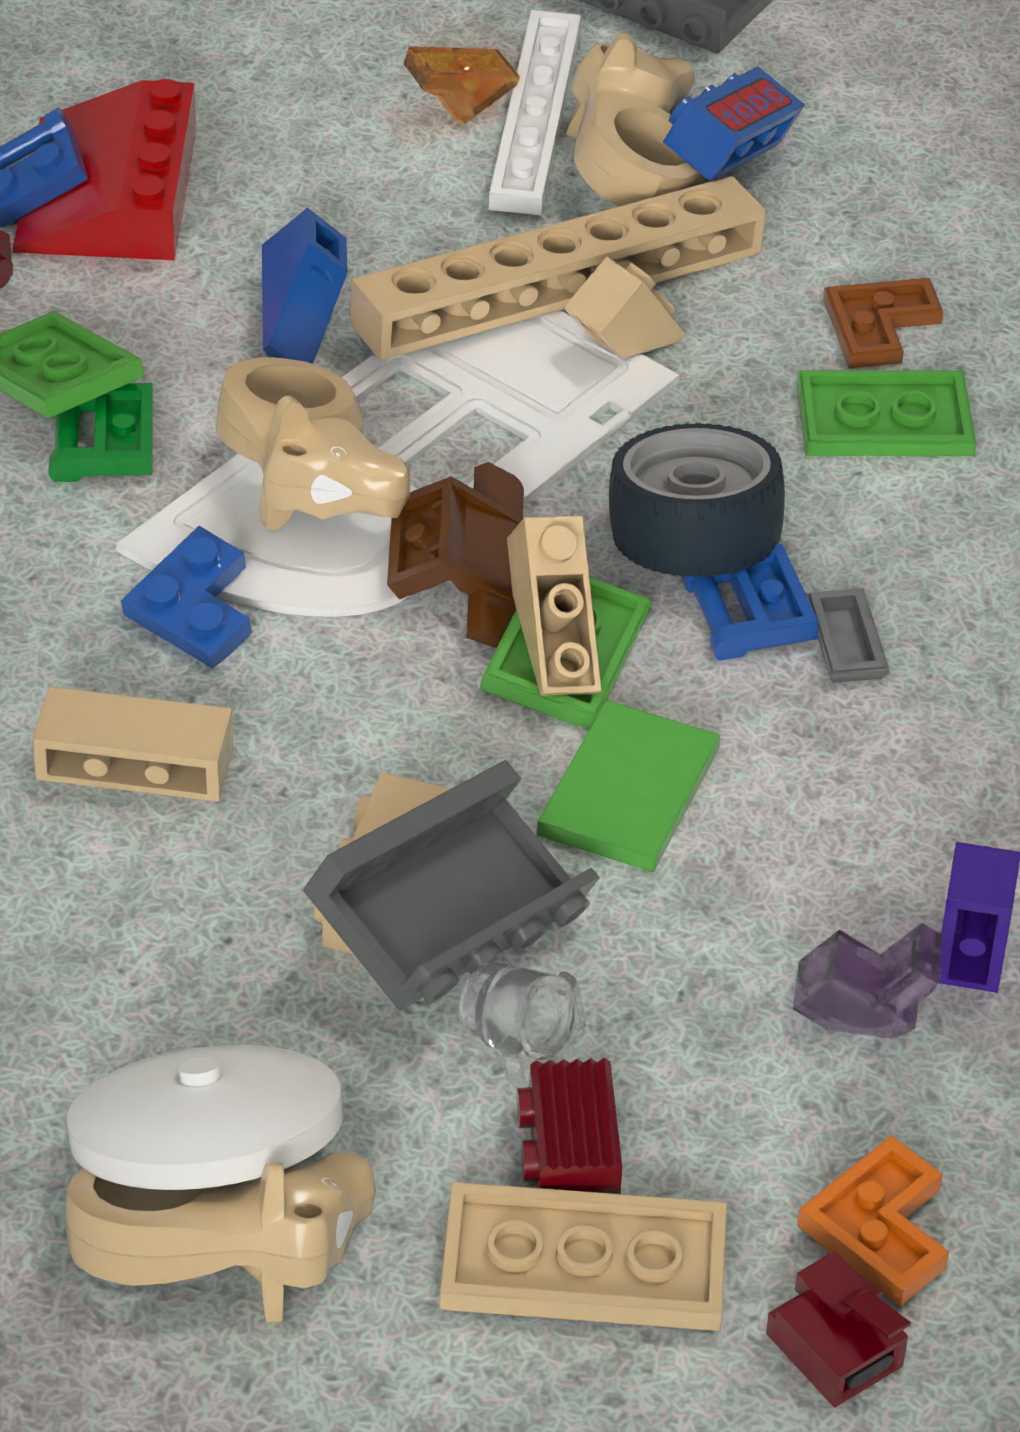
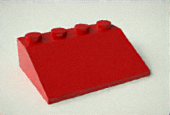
[13,79,196,261]

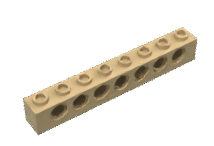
[350,176,766,360]

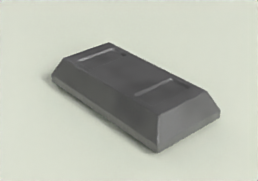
[806,588,890,683]

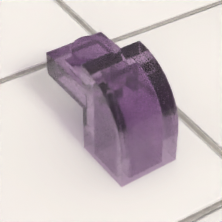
[793,923,942,1039]

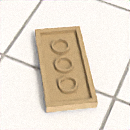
[440,1182,727,1331]

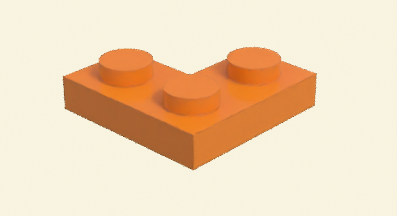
[797,1135,949,1307]

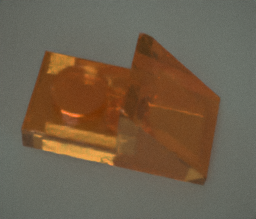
[403,46,520,125]

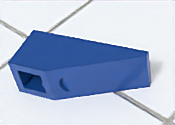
[262,207,348,364]

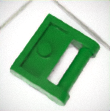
[48,383,153,482]

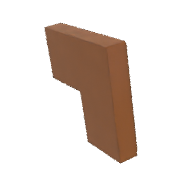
[823,278,943,368]

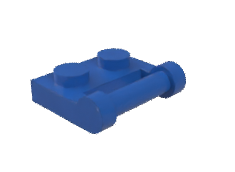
[0,107,88,228]
[681,544,819,661]

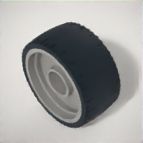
[609,423,785,577]

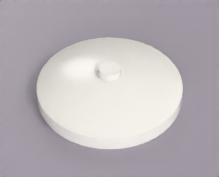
[67,1045,344,1190]

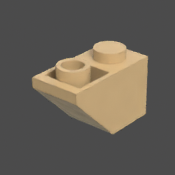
[564,257,685,359]

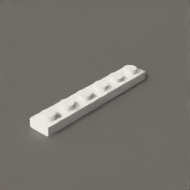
[489,10,581,215]

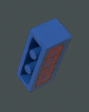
[663,66,805,182]

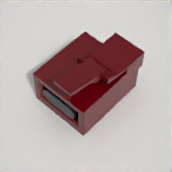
[766,1251,911,1408]

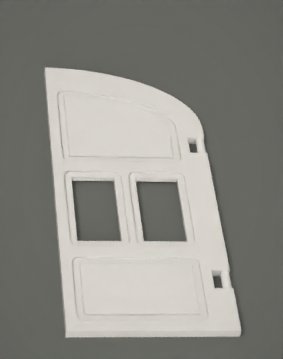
[116,310,680,617]

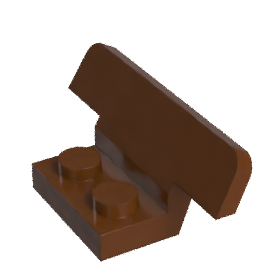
[387,462,524,648]

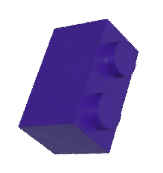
[934,842,1020,993]

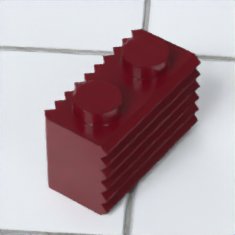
[517,1058,623,1194]

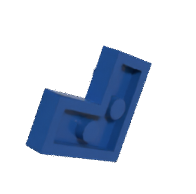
[121,526,252,669]

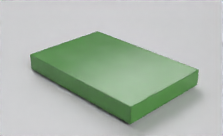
[0,311,144,419]
[796,370,976,456]
[480,577,653,728]
[537,700,721,872]

